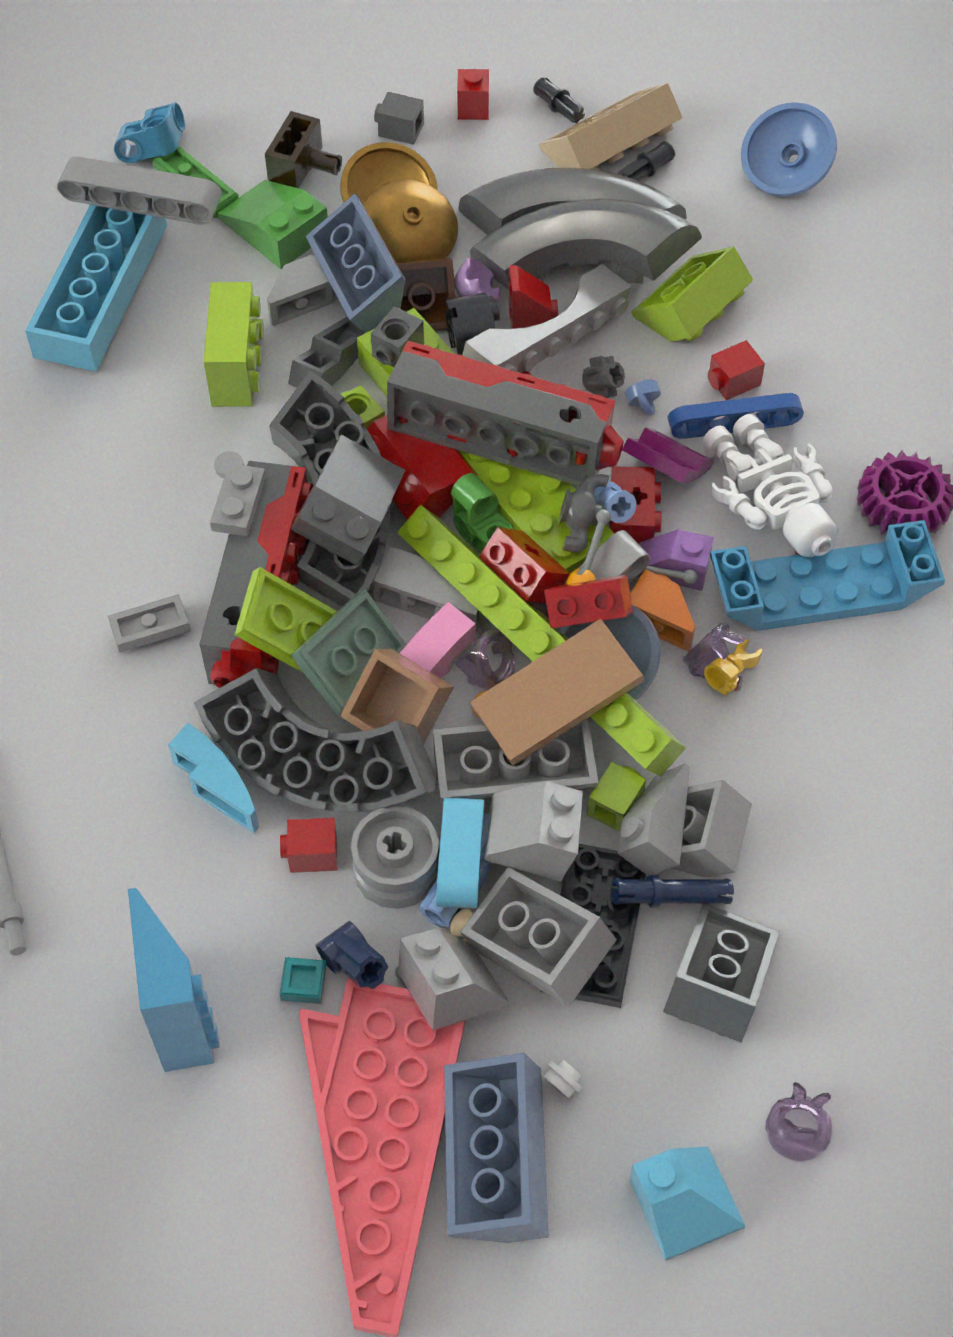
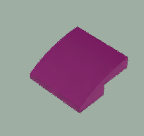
[622,427,714,483]

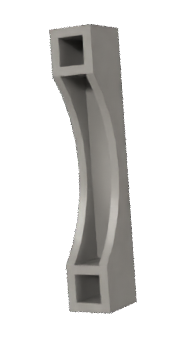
[462,264,632,373]

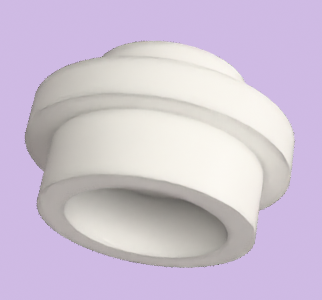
[543,1060,583,1099]

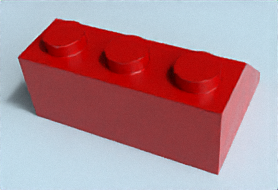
[367,415,478,520]

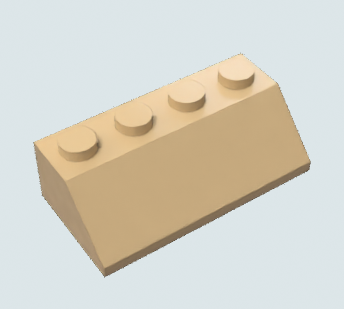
[539,83,682,170]

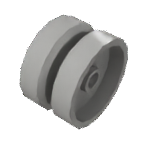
[350,806,440,909]

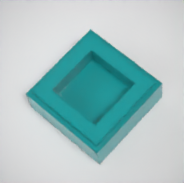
[280,957,326,1004]

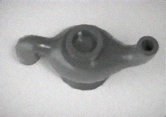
[558,474,609,553]

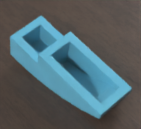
[168,723,259,833]

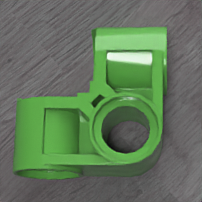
[451,473,513,554]

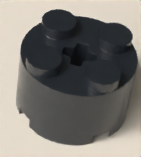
[444,292,500,355]

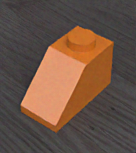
[630,569,695,652]

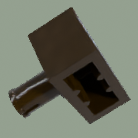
[265,111,342,189]

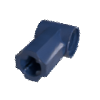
[315,921,388,989]

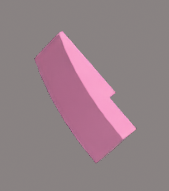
[400,602,476,678]

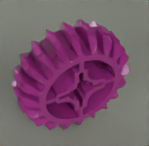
[857,450,953,535]

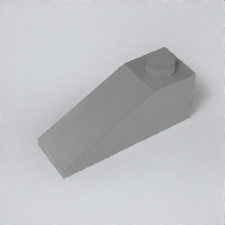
[373,547,479,634]
[618,764,690,876]

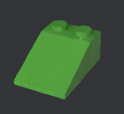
[216,180,328,269]

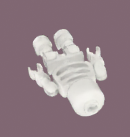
[703,413,838,557]

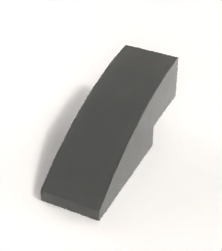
[288,316,365,388]

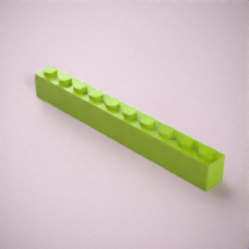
[397,505,686,777]

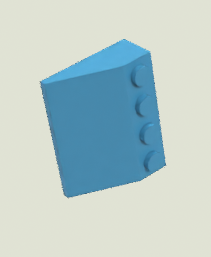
[128,888,220,1072]

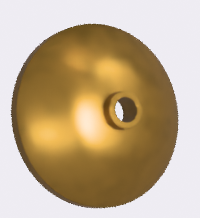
[340,142,438,219]
[364,179,458,263]

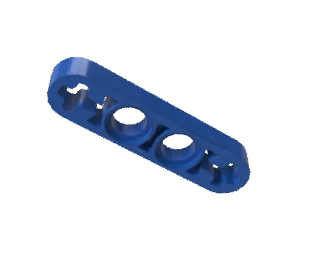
[667,393,804,439]

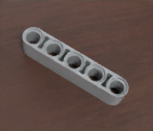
[57,157,222,225]

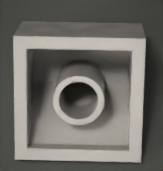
[484,780,583,882]
[671,780,752,877]
[398,927,508,1030]

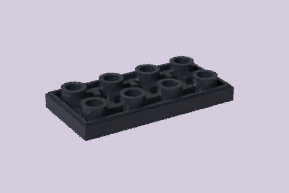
[540,844,646,1008]

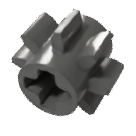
[582,356,625,398]

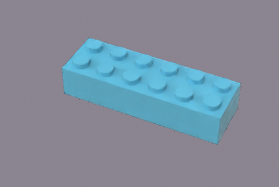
[25,205,167,372]

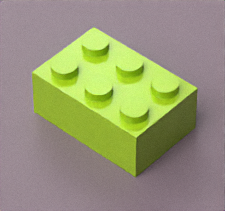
[203,282,264,406]

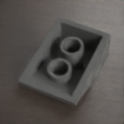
[291,435,405,565]
[663,904,779,1043]

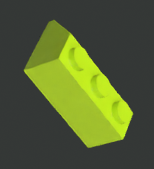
[631,246,753,342]

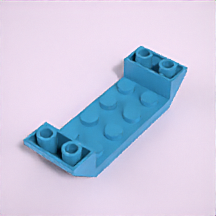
[710,520,945,631]

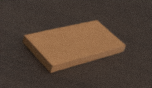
[470,619,644,766]

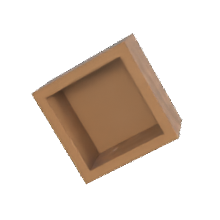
[340,649,454,745]

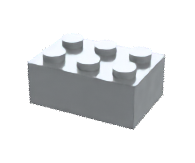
[460,867,617,1007]

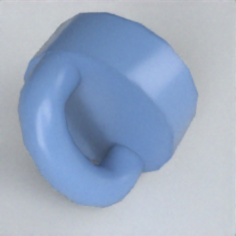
[625,379,661,415]

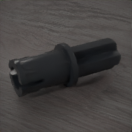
[533,77,585,123]
[618,141,675,181]

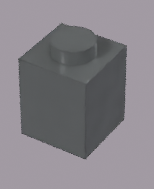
[374,92,424,145]

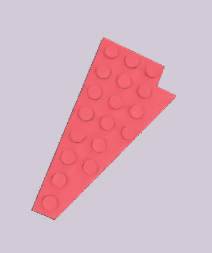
[299,978,466,1337]

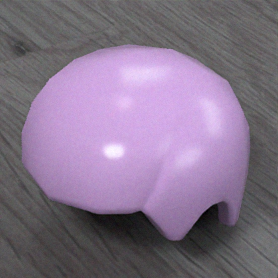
[454,258,501,304]

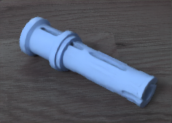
[570,481,636,523]

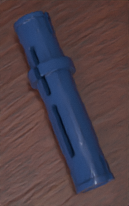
[611,875,734,908]

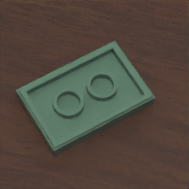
[291,589,407,716]

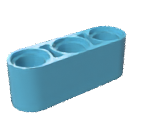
[436,797,484,909]

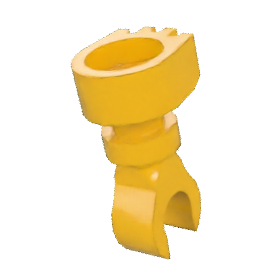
[704,639,762,696]

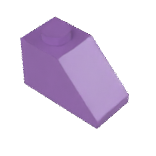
[638,529,714,591]

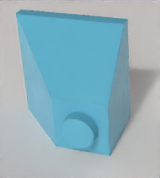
[629,1146,745,1261]

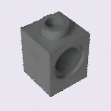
[371,306,424,367]

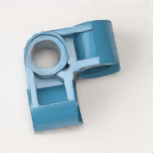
[114,102,185,163]

